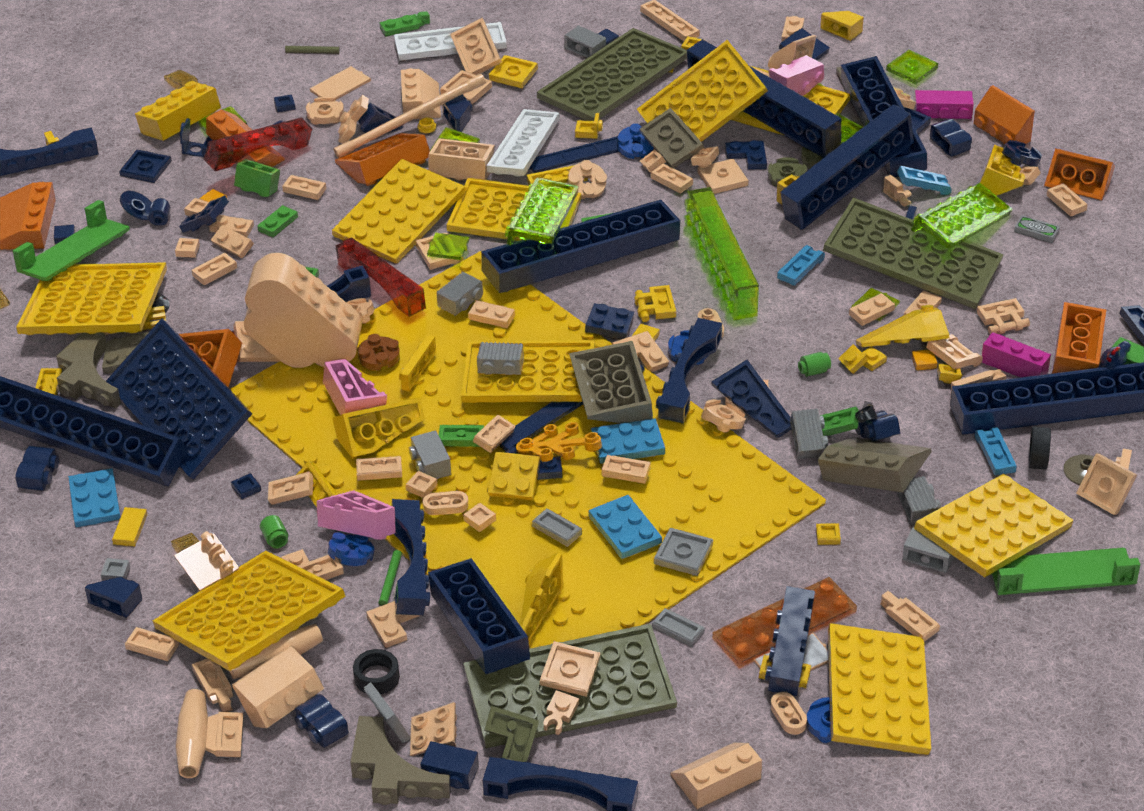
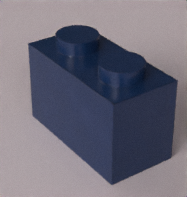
[420,741,479,790]

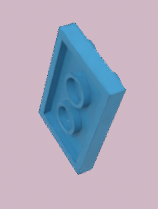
[591,418,665,464]
[68,468,121,527]
[588,495,662,559]

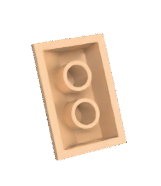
[768,35,816,69]
[401,68,441,119]
[429,138,495,181]
[232,646,324,728]
[670,743,762,809]

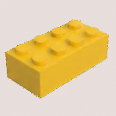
[135,81,221,141]

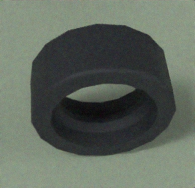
[1029,427,1051,470]
[353,649,400,694]

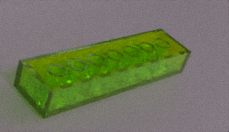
[684,187,759,321]

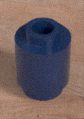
[148,198,171,225]

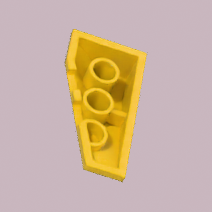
[978,145,1025,196]
[856,305,950,347]
[332,398,425,457]
[520,553,563,641]

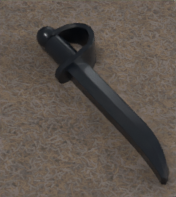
[855,401,878,423]

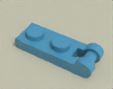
[897,166,952,195]
[777,245,825,286]
[975,427,1017,476]

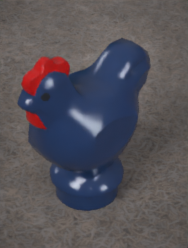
[1098,340,1131,368]

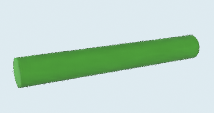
[378,550,402,606]

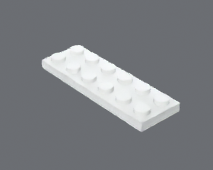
[394,22,507,61]
[487,109,560,177]

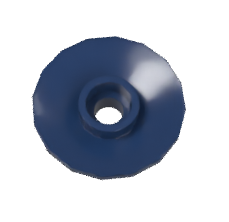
[120,190,152,221]

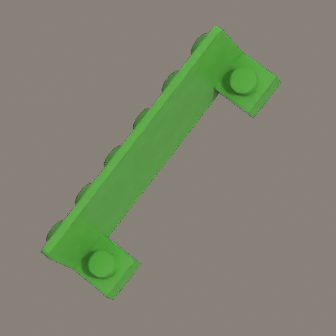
[12,200,130,281]
[992,548,1141,595]

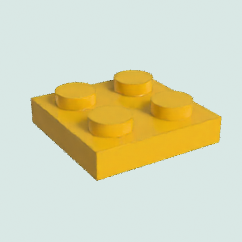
[489,55,538,88]
[488,452,540,501]

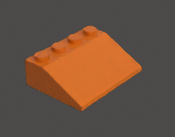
[335,133,430,186]
[0,182,56,250]
[179,329,242,388]

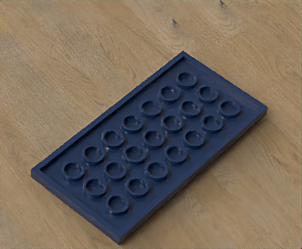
[106,318,252,480]

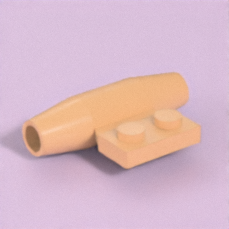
[229,624,323,679]
[176,689,243,778]

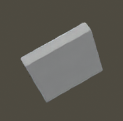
[654,528,713,576]
[364,682,411,743]

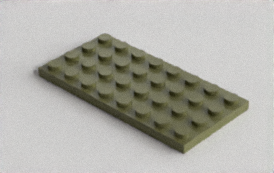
[537,28,687,121]
[823,198,1004,309]
[463,623,677,749]

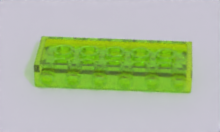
[505,177,579,245]
[911,183,1013,249]

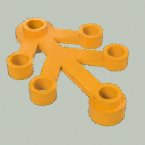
[516,422,602,462]

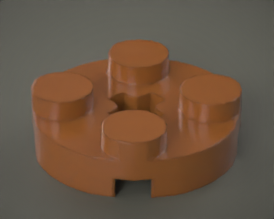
[357,334,400,371]

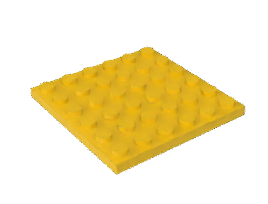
[16,262,167,335]
[152,550,346,671]

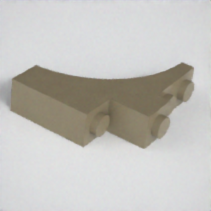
[56,332,121,409]
[350,716,451,805]

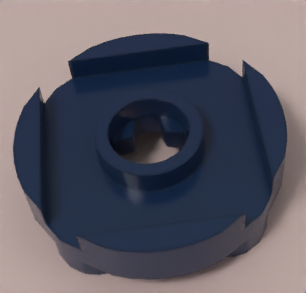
[1002,140,1042,167]

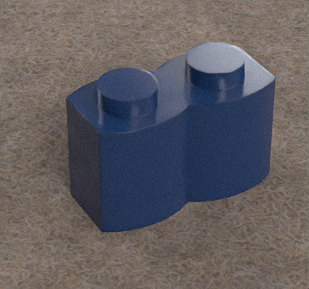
[930,119,972,157]
[855,410,901,442]
[15,446,59,491]
[295,694,349,748]

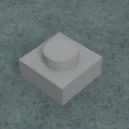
[101,558,130,581]

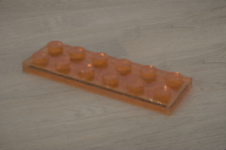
[712,577,857,668]

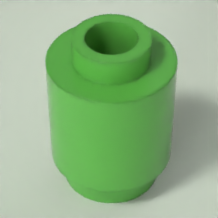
[798,352,831,377]
[259,515,288,548]

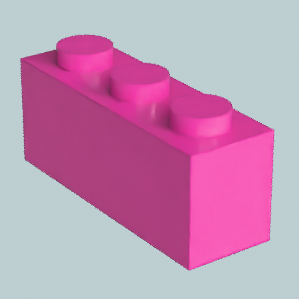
[914,90,974,119]
[981,332,1051,378]

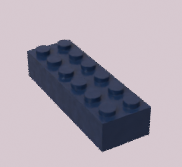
[428,558,530,675]

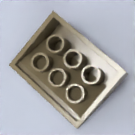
[569,341,653,423]
[818,437,932,493]

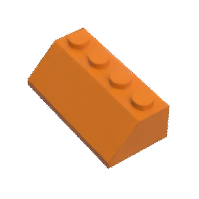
[206,109,285,167]
[1052,302,1106,374]

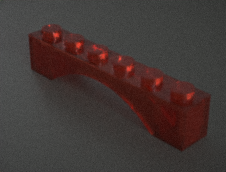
[204,117,313,171]
[335,238,426,317]

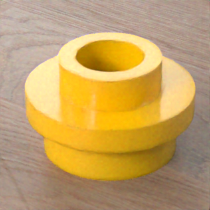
[417,117,436,133]

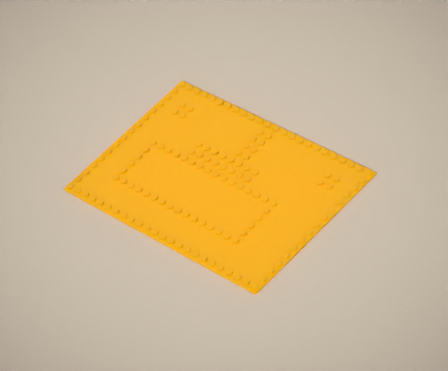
[230,251,826,649]

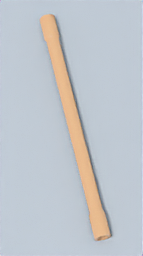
[333,73,486,158]

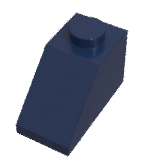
[442,94,472,134]
[358,102,404,133]
[85,577,143,618]

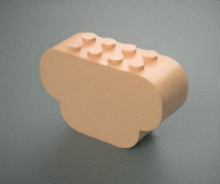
[244,253,362,368]

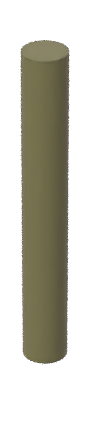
[285,45,340,54]

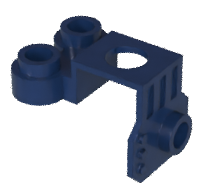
[180,118,223,162]

